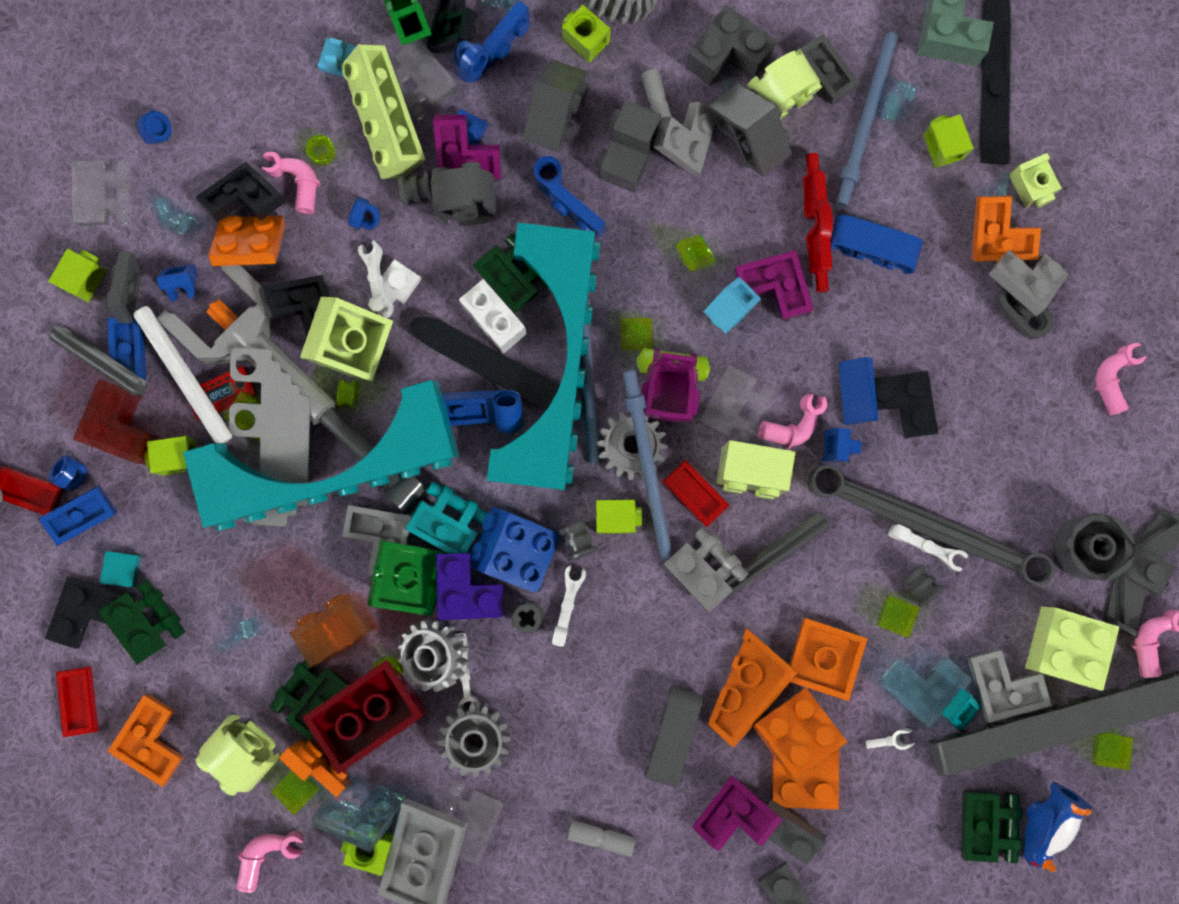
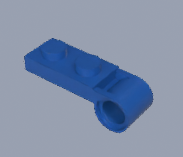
[453,0,530,83]
[534,156,606,240]
[442,390,524,433]

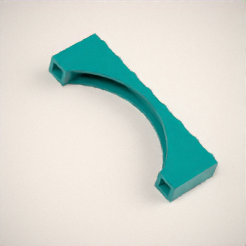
[487,222,601,490]
[183,380,459,532]

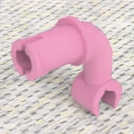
[261,151,320,214]
[1094,343,1147,416]
[758,394,827,449]
[1131,609,1179,678]
[236,831,305,892]

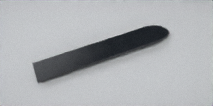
[981,0,1011,164]
[410,317,583,411]

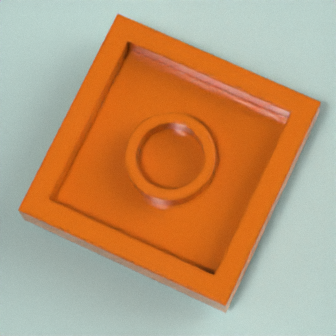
[208,215,285,266]
[789,618,868,701]
[753,688,847,782]
[771,748,840,810]

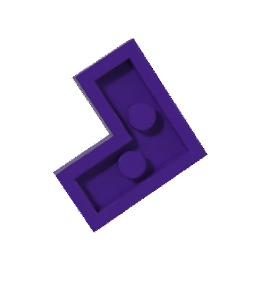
[435,553,503,621]

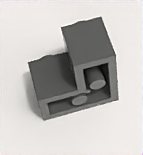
[686,5,777,85]
[522,59,589,152]
[709,83,792,177]
[597,100,661,193]

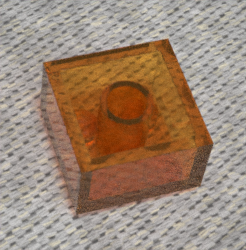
[289,593,380,667]

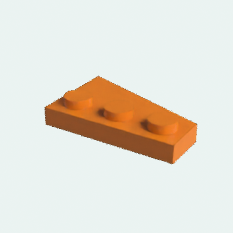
[708,628,798,747]

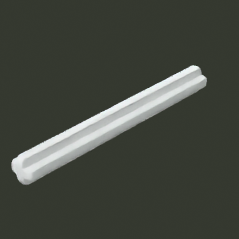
[133,306,232,444]

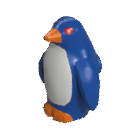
[1024,781,1093,872]

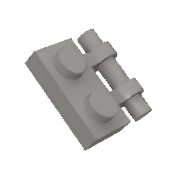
[664,528,748,613]

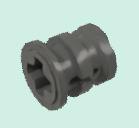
[398,170,432,205]
[559,521,598,561]
[900,564,945,608]
[513,601,545,633]

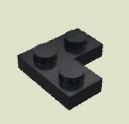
[426,0,478,54]
[195,162,285,222]
[259,275,330,335]
[874,371,938,439]
[45,577,123,649]

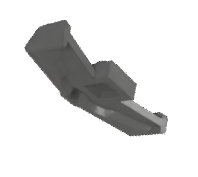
[1103,510,1179,638]

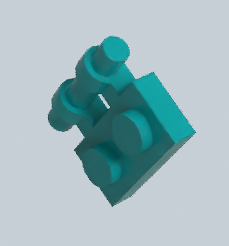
[404,481,488,554]

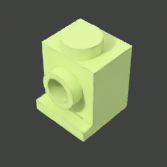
[1009,153,1062,208]

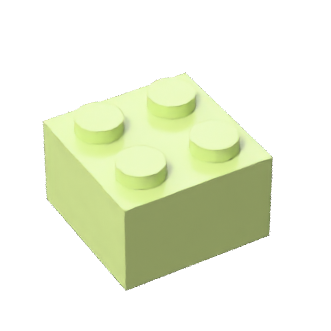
[300,297,393,382]
[716,440,795,499]
[1025,606,1119,691]

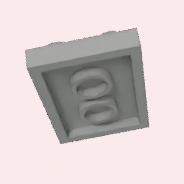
[378,799,468,904]

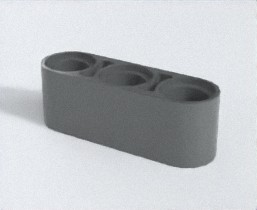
[644,686,703,788]

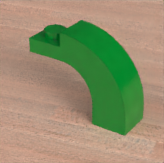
[383,0,432,47]

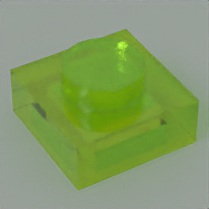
[675,235,716,272]
[620,318,653,351]
[875,595,920,638]
[1091,732,1133,771]
[271,770,320,815]

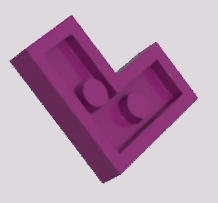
[433,115,501,179]
[734,250,814,321]
[692,775,783,851]

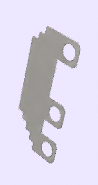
[229,348,310,527]

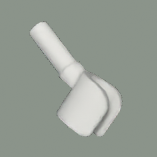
[866,728,915,750]

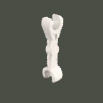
[358,240,391,316]
[888,524,968,571]
[552,565,586,647]
[455,633,481,709]

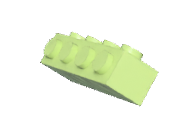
[341,44,425,179]

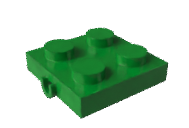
[367,540,445,616]

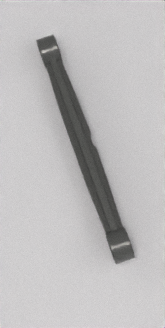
[808,465,1055,586]

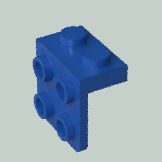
[470,506,560,592]

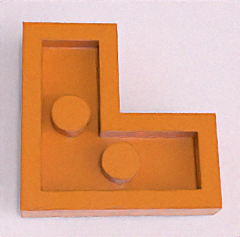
[971,195,1041,261]
[107,693,184,787]
[279,738,351,798]

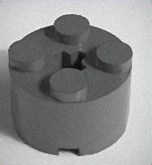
[431,162,497,226]
[1053,514,1135,580]

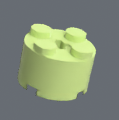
[747,49,822,120]
[195,715,279,796]

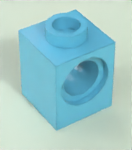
[703,277,761,334]

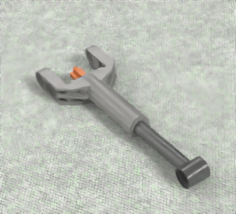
[156,265,426,513]

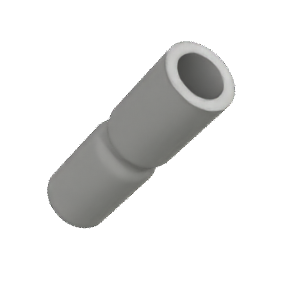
[641,69,671,118]
[567,820,636,857]

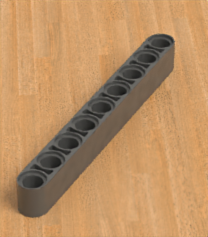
[928,670,1179,776]

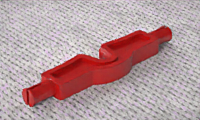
[803,153,833,293]

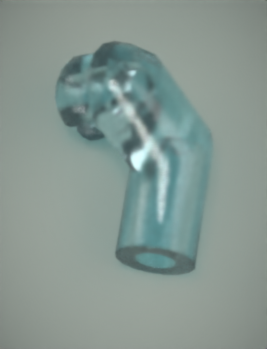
[881,80,916,122]
[153,197,196,234]

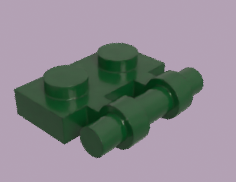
[473,233,547,315]
[98,579,186,665]
[269,653,350,741]
[961,790,1023,863]

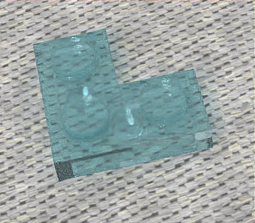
[877,656,972,729]
[312,784,406,852]

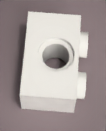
[459,279,527,354]

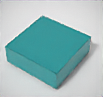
[100,551,141,587]
[941,688,981,732]

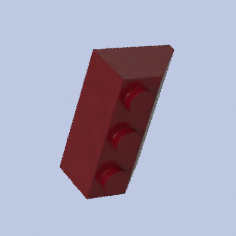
[302,660,429,774]

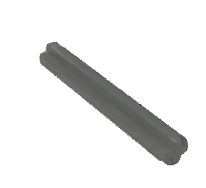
[49,325,148,396]
[725,512,830,596]

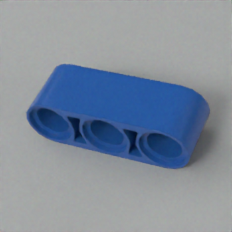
[830,215,923,274]

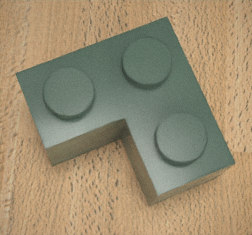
[916,0,994,67]

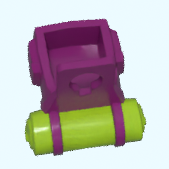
[637,348,710,422]

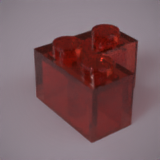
[73,379,159,465]

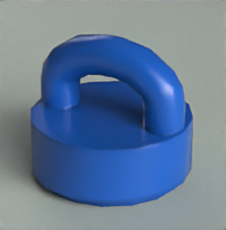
[457,40,489,77]
[137,111,172,144]
[348,197,380,230]
[49,455,87,490]

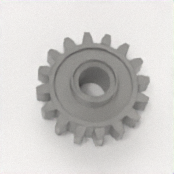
[596,412,668,481]
[398,618,469,692]
[438,701,511,777]

